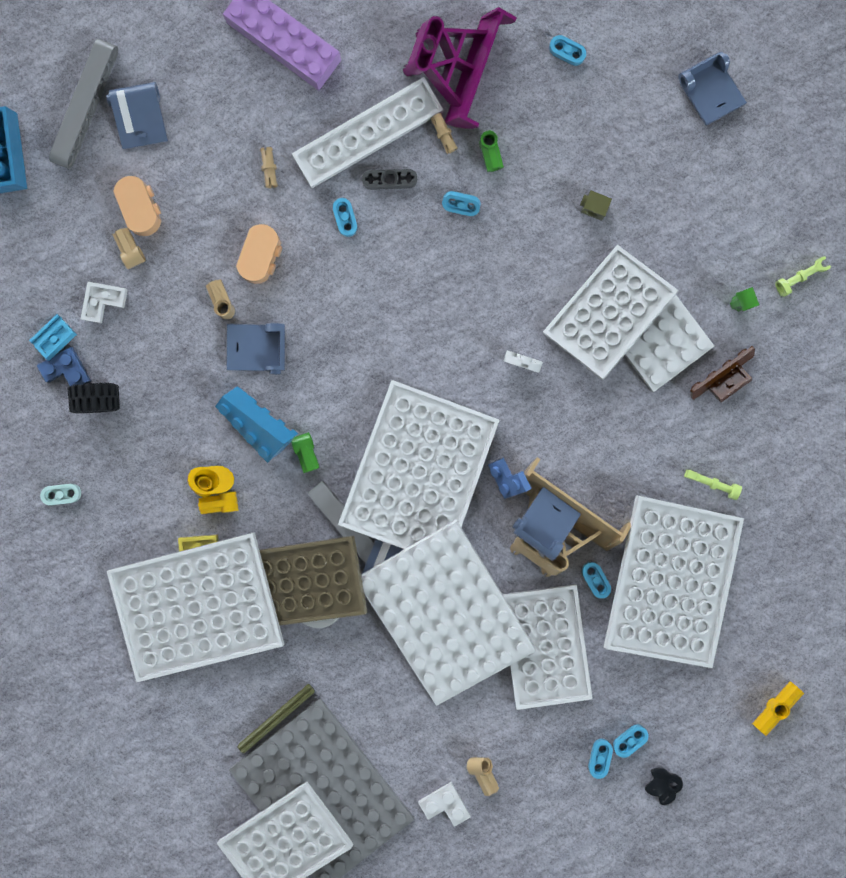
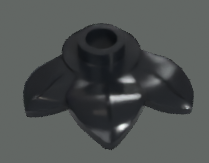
[645,768,683,805]

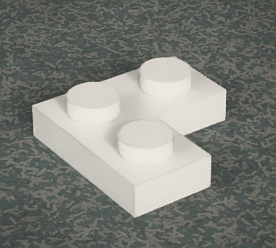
[81,282,128,324]
[418,782,471,827]

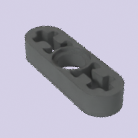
[362,169,417,190]

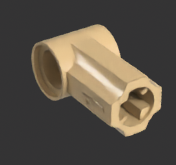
[112,228,146,269]
[206,279,235,320]
[467,757,499,796]

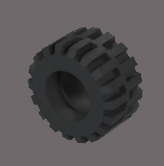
[68,383,120,413]

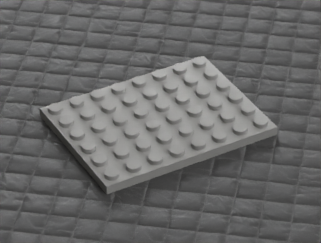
[229,697,414,878]

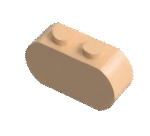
[113,176,162,236]
[236,224,282,284]

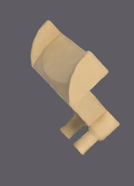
[510,457,631,577]

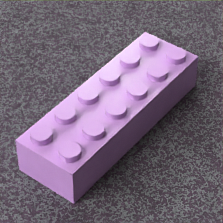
[223,0,341,91]

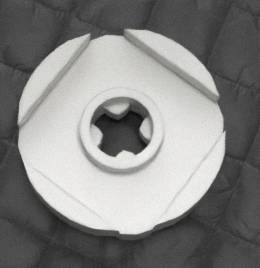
[503,350,543,373]

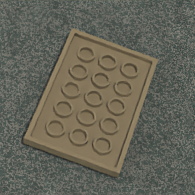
[259,536,367,625]

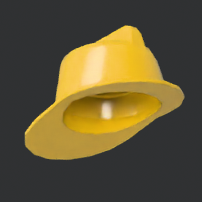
[187,466,234,497]

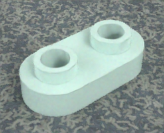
[40,484,81,505]

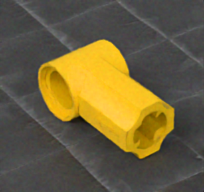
[198,491,239,514]

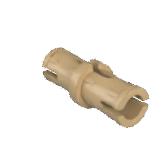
[431,113,458,154]
[260,147,278,188]

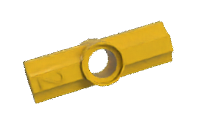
[752,681,804,736]

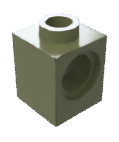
[580,190,612,221]

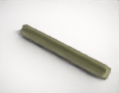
[237,684,315,753]

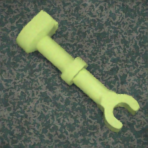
[775,256,831,297]
[684,470,742,500]

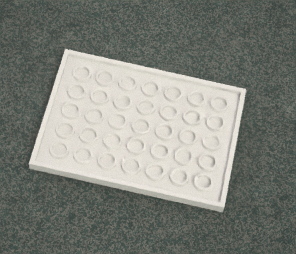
[338,380,499,549]
[604,495,744,668]
[361,520,536,706]
[107,532,285,682]

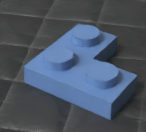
[37,347,91,386]
[488,458,532,499]

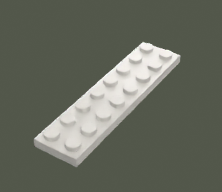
[292,77,443,188]

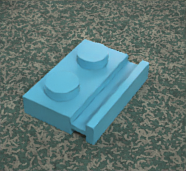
[29,314,77,361]

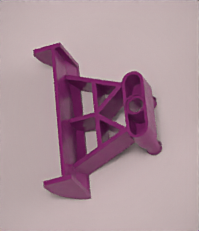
[403,7,517,129]

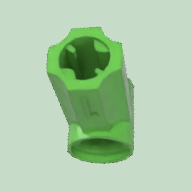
[479,130,504,172]
[730,287,760,312]
[291,432,320,473]

